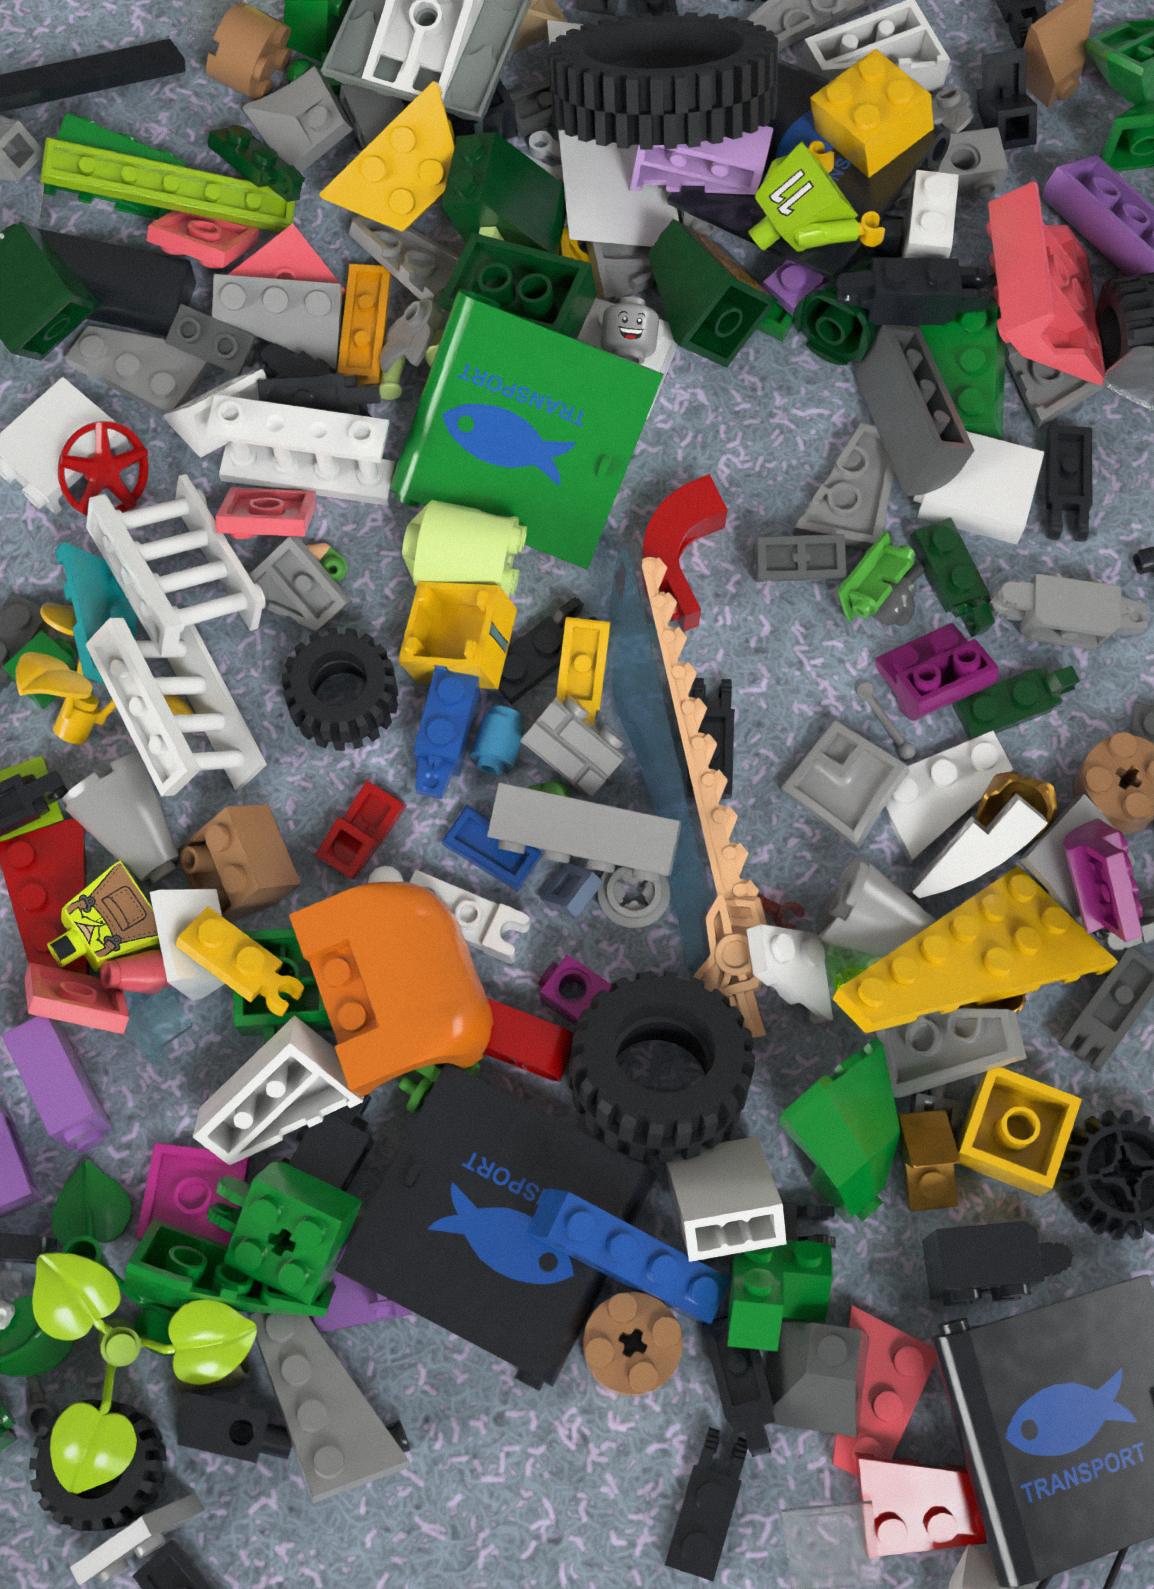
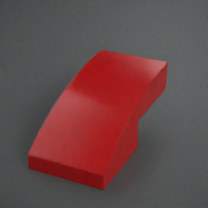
[314,780,407,880]

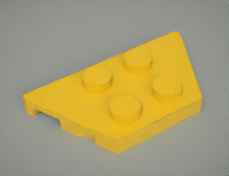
[319,81,455,232]

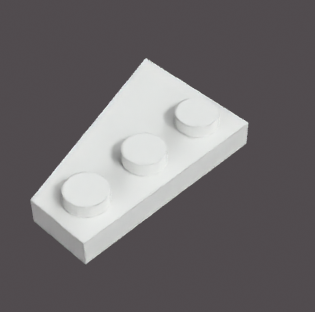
[883,731,1013,864]

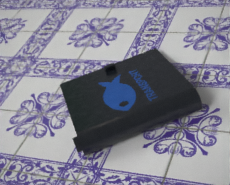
[335,1063,658,1392]
[931,1274,1154,1587]

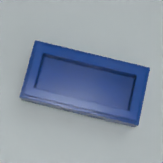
[442,805,542,892]

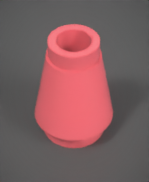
[100,949,172,996]

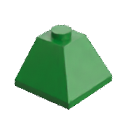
[1100,101,1154,172]

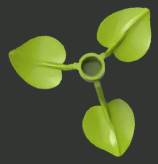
[32,1252,257,1494]

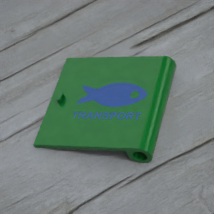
[390,289,664,569]

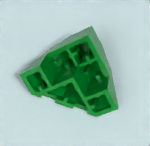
[777,1037,901,1224]

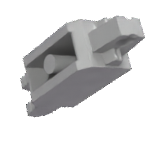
[988,572,1148,650]

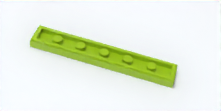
[40,137,295,233]

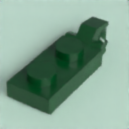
[207,125,305,202]
[910,518,995,637]
[952,666,1080,740]

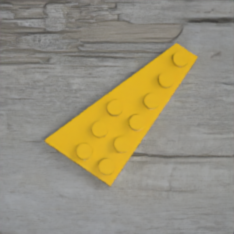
[832,866,1118,1033]

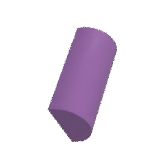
[1042,154,1154,276]

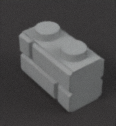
[520,696,626,799]

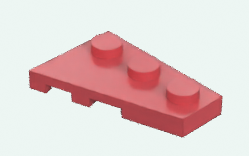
[831,1305,936,1478]

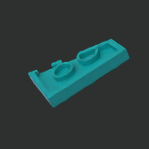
[55,542,137,685]

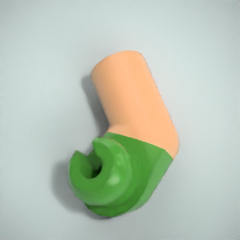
[305,543,348,582]

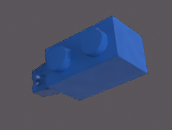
[413,668,481,799]

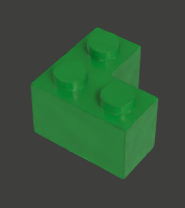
[727,1240,833,1351]

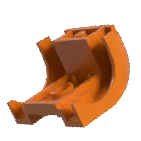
[289,881,494,1097]

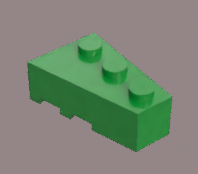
[284,0,352,62]
[918,301,1006,441]

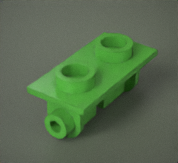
[837,531,915,622]

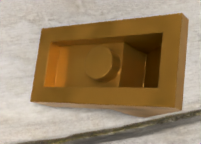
[897,1109,960,1212]

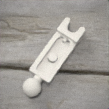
[368,866,531,964]

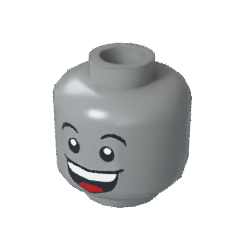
[601,297,659,364]

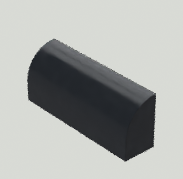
[36,228,197,336]

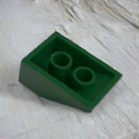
[438,233,597,339]

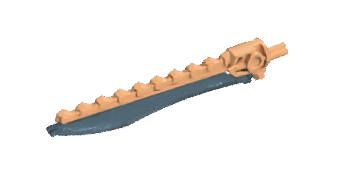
[608,547,767,1040]

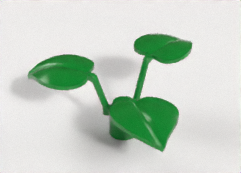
[0,1160,179,1377]

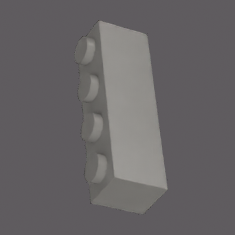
[487,783,682,883]

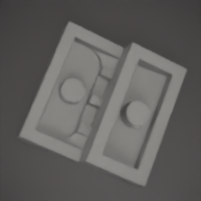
[1019,794,1136,924]

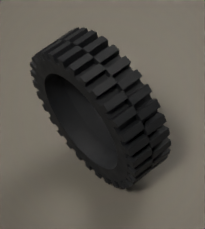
[548,12,778,150]

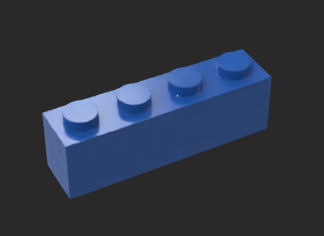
[526,1188,731,1324]

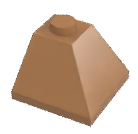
[1023,0,1094,108]

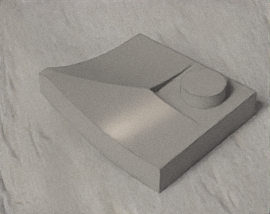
[242,65,354,173]
[781,720,909,850]

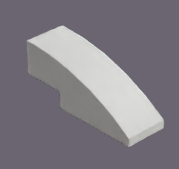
[912,793,1048,898]

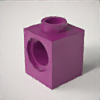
[538,955,611,1026]

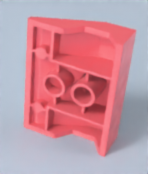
[986,181,1107,385]

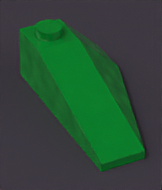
[124,1218,336,1317]

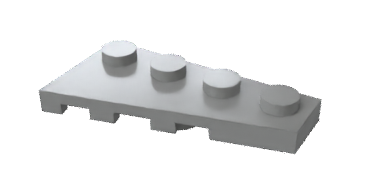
[745,0,879,51]
[976,266,1109,429]
[249,1313,409,1503]

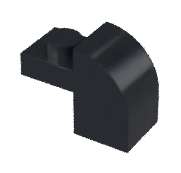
[977,48,1037,150]

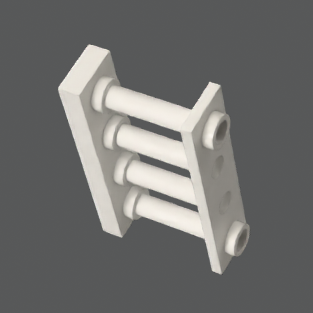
[205,394,396,506]
[86,474,265,656]
[85,618,267,797]

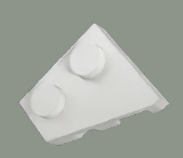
[747,924,833,1024]

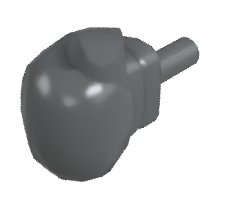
[871,564,925,626]

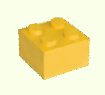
[810,48,934,178]
[956,1067,1082,1197]

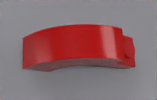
[641,474,728,632]

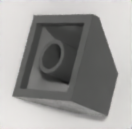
[765,1322,869,1437]

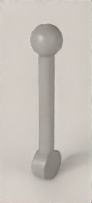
[856,682,915,760]

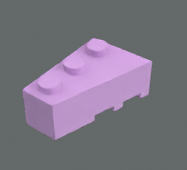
[630,126,773,194]

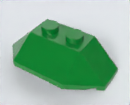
[1085,18,1154,104]

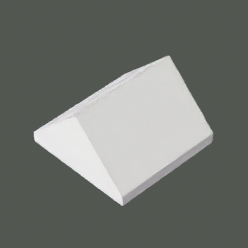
[164,369,266,458]
[150,889,225,1001]

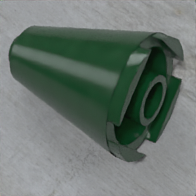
[794,254,885,365]

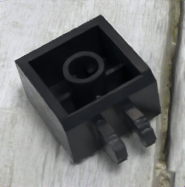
[922,1221,1074,1307]

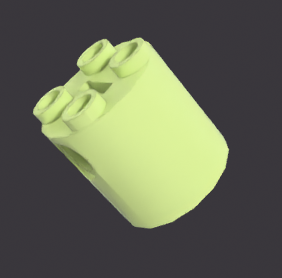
[402,500,527,597]

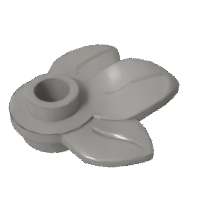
[932,88,973,134]
[380,298,442,373]

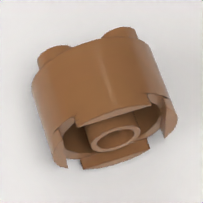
[206,2,292,100]
[1072,732,1154,835]
[583,1292,683,1397]

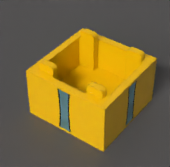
[398,581,517,689]

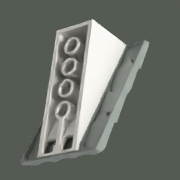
[321,0,532,122]

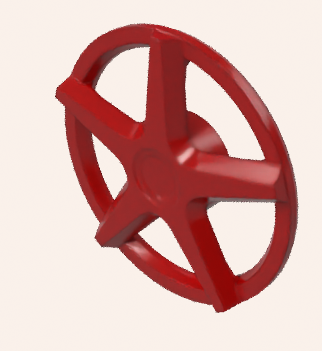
[57,421,149,516]

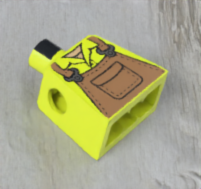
[47,860,160,972]

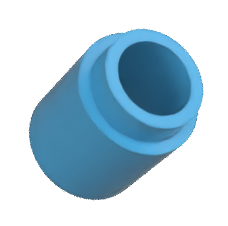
[470,706,525,776]

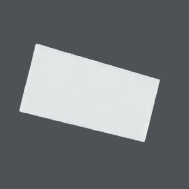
[547,20,679,247]

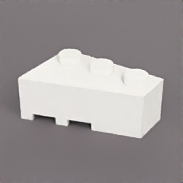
[800,0,950,92]
[193,1015,364,1166]

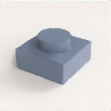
[540,863,603,919]

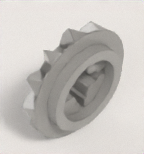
[597,865,671,930]

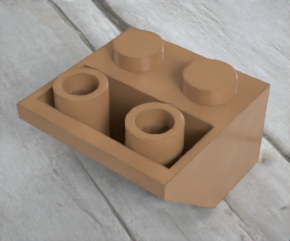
[177,804,301,923]

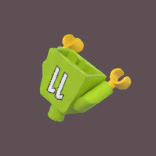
[748,141,885,252]

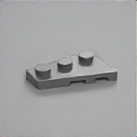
[212,274,343,370]

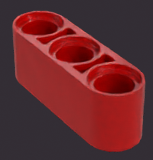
[483,998,573,1082]

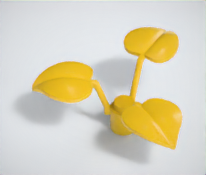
[15,602,199,745]

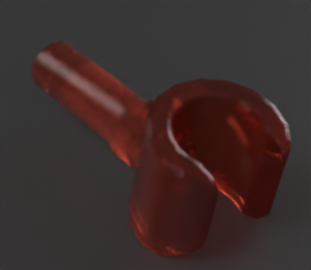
[757,893,805,930]

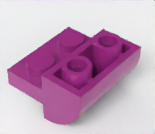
[875,622,999,721]
[1063,819,1143,943]

